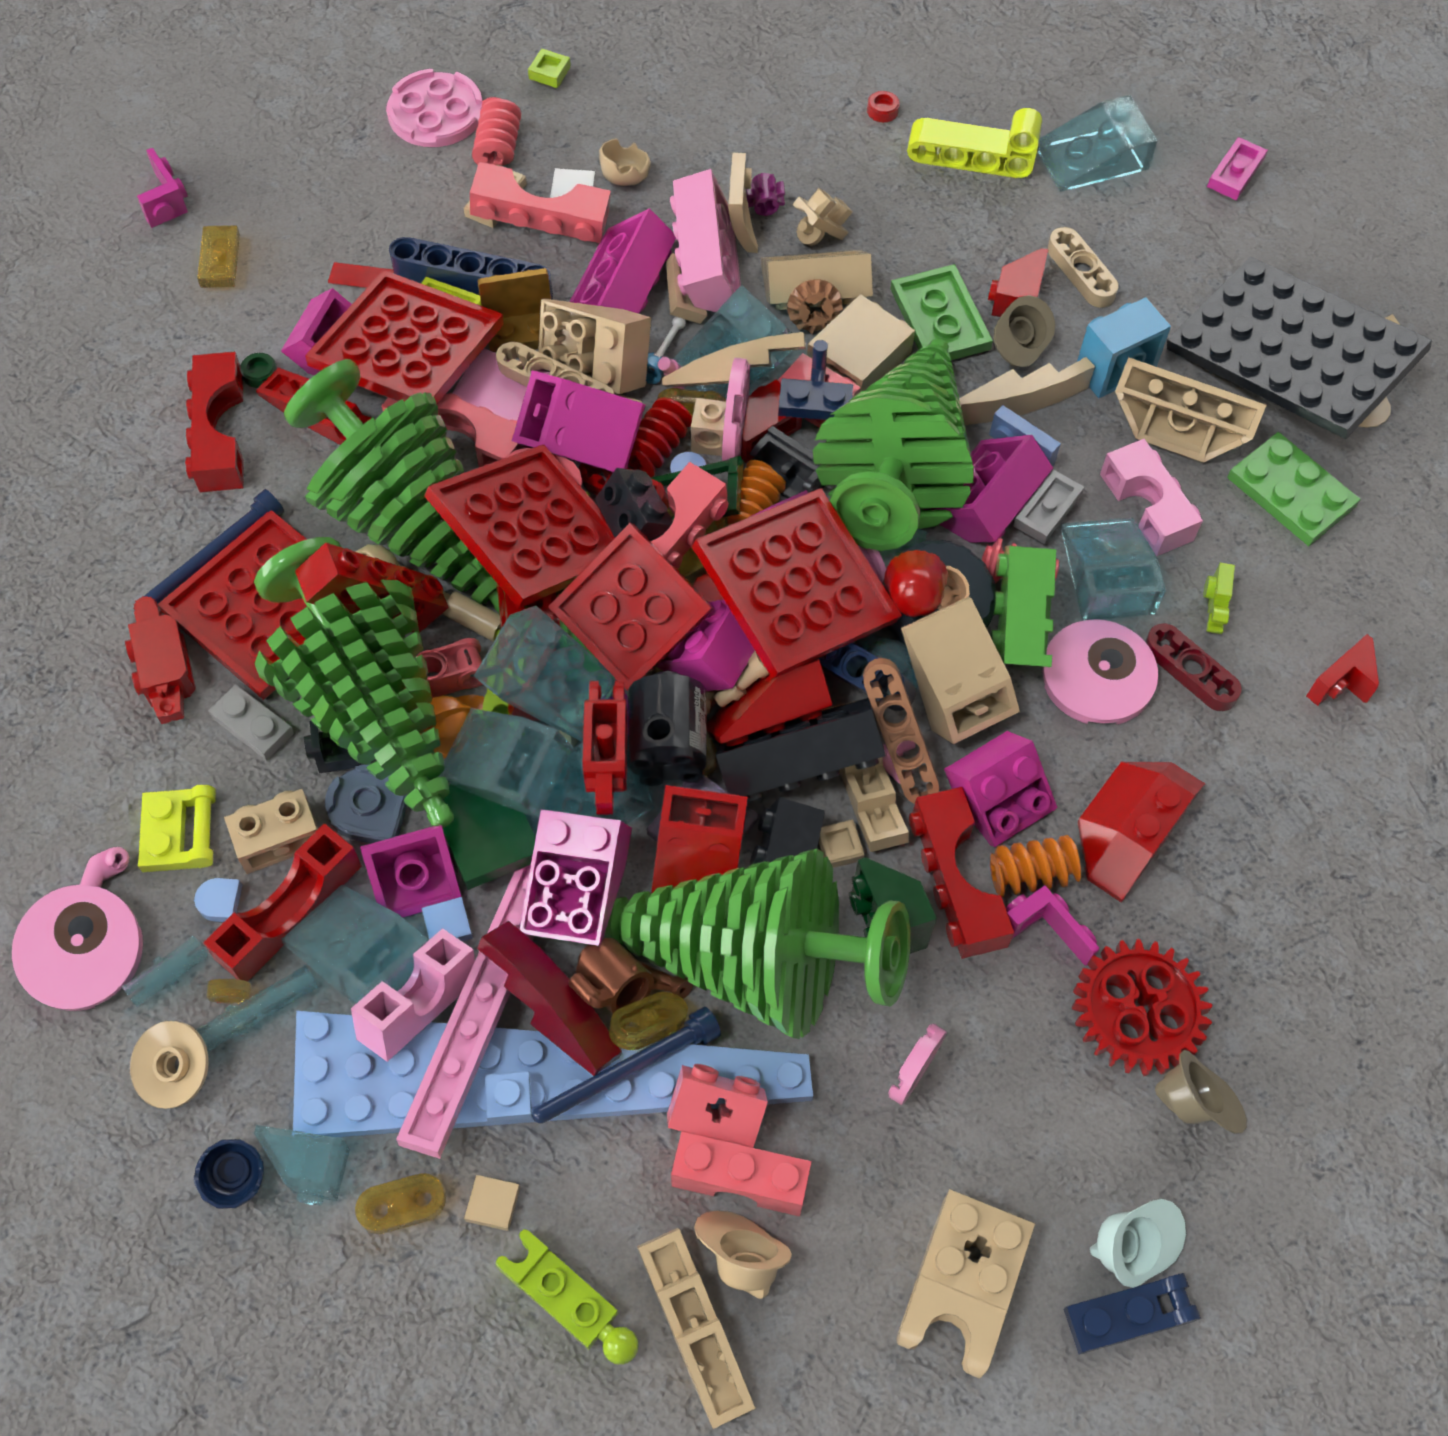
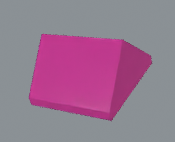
[360,825,462,923]

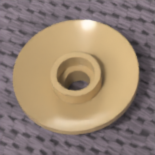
[130,1021,209,1109]

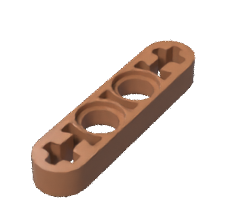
[863,658,939,804]

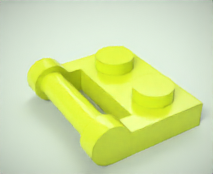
[138,785,216,873]

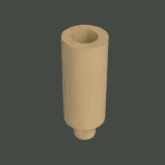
[443,591,501,643]

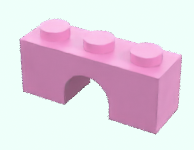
[1100,439,1203,556]
[351,928,475,1062]

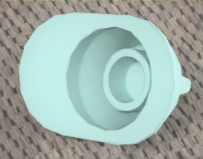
[1090,1199,1186,1288]

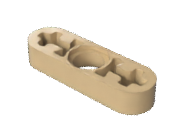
[1047,227,1118,308]

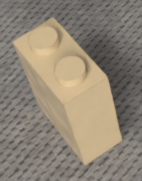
[807,294,915,392]

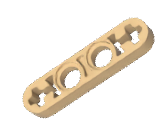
[496,342,614,394]

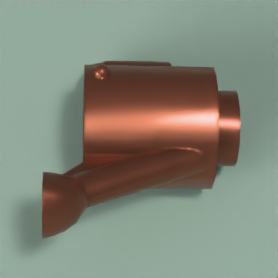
[569,938,693,1016]

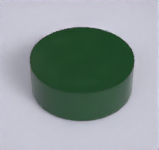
[241,353,277,388]

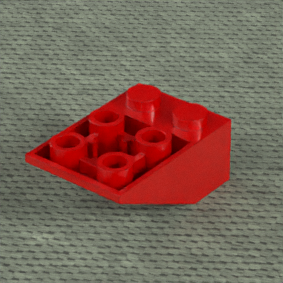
[706,659,832,746]
[651,785,748,894]

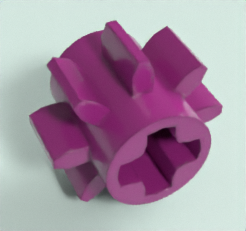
[746,173,786,216]

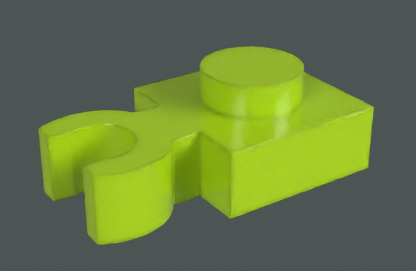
[1203,562,1235,634]

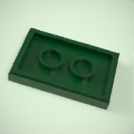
[443,765,536,890]

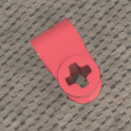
[417,638,490,699]

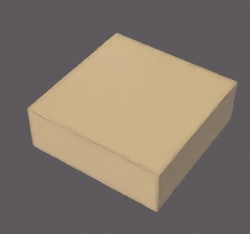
[818,820,865,868]
[464,1175,520,1231]

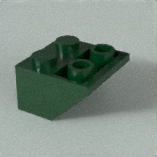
[849,857,937,954]

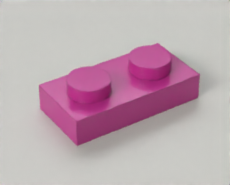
[1207,137,1268,200]

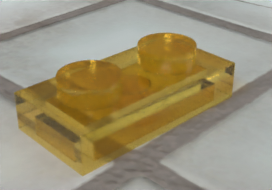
[197,225,240,288]

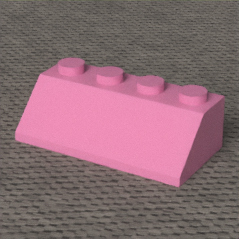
[670,169,744,318]

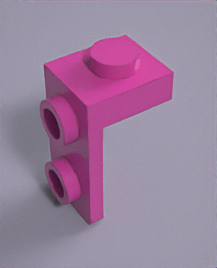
[137,148,188,228]
[1006,885,1099,966]

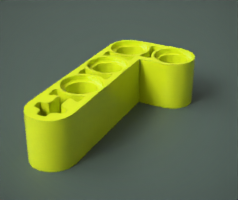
[907,108,1042,178]

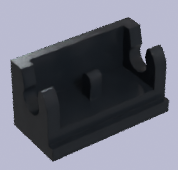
[750,426,826,499]

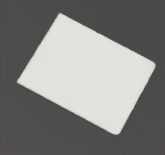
[550,168,595,198]

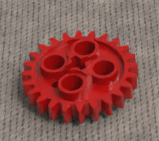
[1072,939,1212,1076]

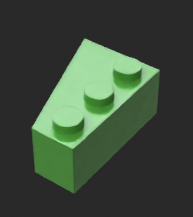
[990,546,1056,667]

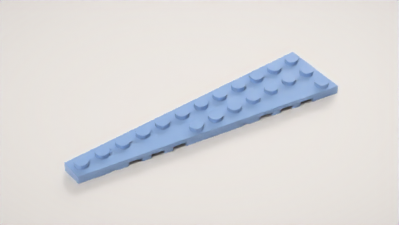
[293,1010,813,1141]

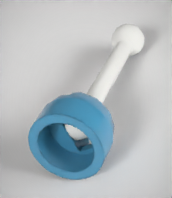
[646,317,686,384]

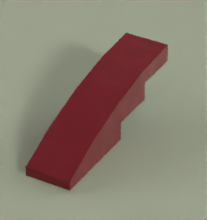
[477,921,622,1076]

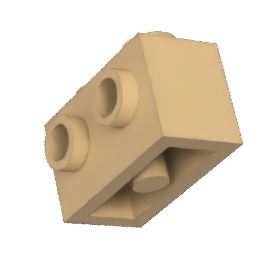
[224,789,318,874]

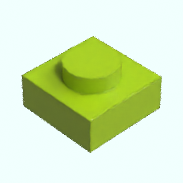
[528,48,571,88]

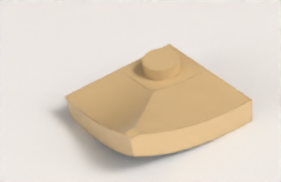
[728,153,758,253]

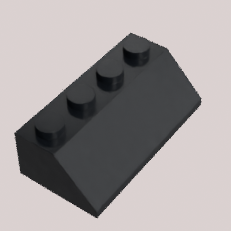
[716,698,885,802]

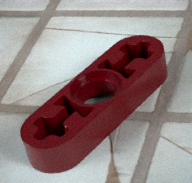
[1145,623,1242,711]

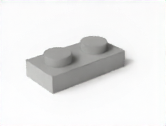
[1013,469,1084,544]
[208,684,294,761]

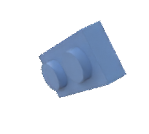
[989,405,1061,467]

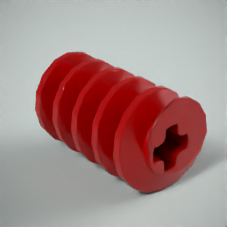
[628,397,692,478]

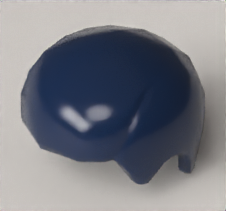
[193,1139,264,1209]

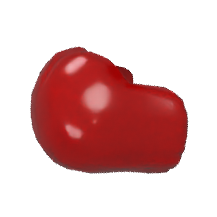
[884,550,948,617]

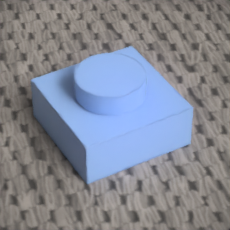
[485,1071,532,1123]

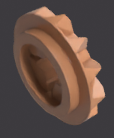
[787,279,843,334]

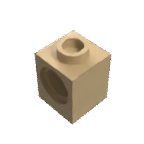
[691,398,726,456]

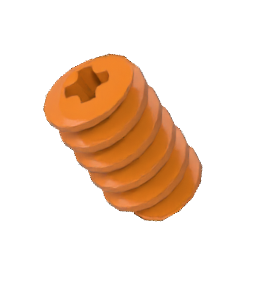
[716,460,786,529]
[990,835,1081,897]

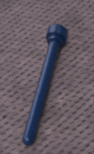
[144,489,284,604]
[532,1006,721,1124]

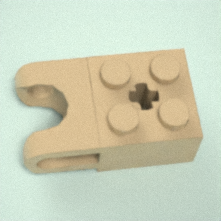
[896,1189,1035,1379]

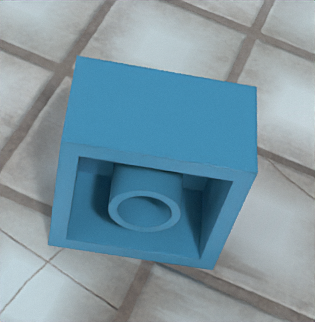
[1077,297,1171,398]

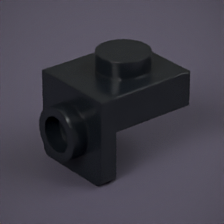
[304,721,364,774]

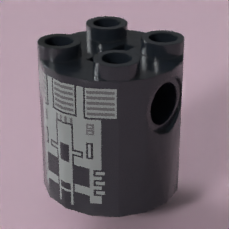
[627,671,706,786]

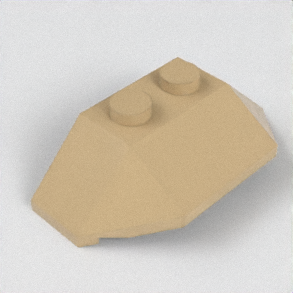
[1115,357,1267,463]

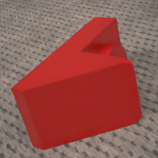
[1306,634,1379,706]

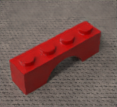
[185,351,244,493]
[909,787,1014,959]
[203,823,362,985]

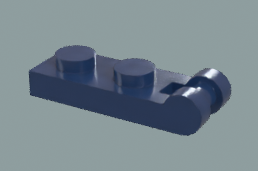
[1063,1273,1201,1355]

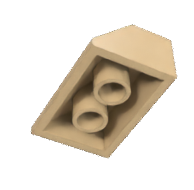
[761,250,873,310]

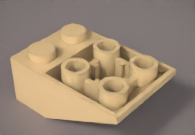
[538,299,651,394]
[901,597,1020,744]

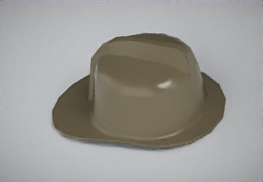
[994,295,1055,368]
[1155,1050,1247,1134]

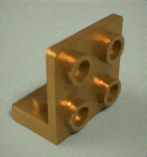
[477,268,551,353]

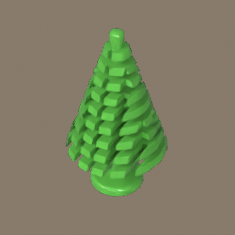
[813,338,973,551]
[284,359,500,614]
[254,537,454,828]
[604,849,911,1039]

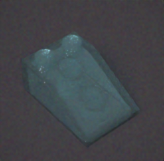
[1037,95,1158,192]

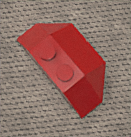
[1078,761,1205,903]

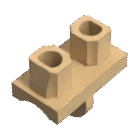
[792,188,853,246]

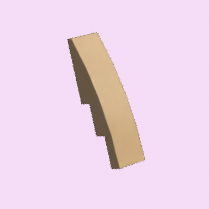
[662,332,806,388]
[959,357,1095,425]
[821,700,909,852]
[637,1228,755,1429]

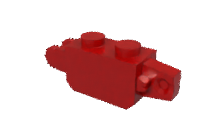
[125,596,196,724]
[582,681,628,815]

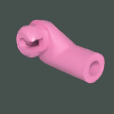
[80,847,130,888]

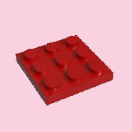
[548,523,715,691]

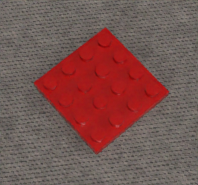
[305,270,504,404]
[424,444,615,609]
[692,488,902,679]
[157,510,307,700]

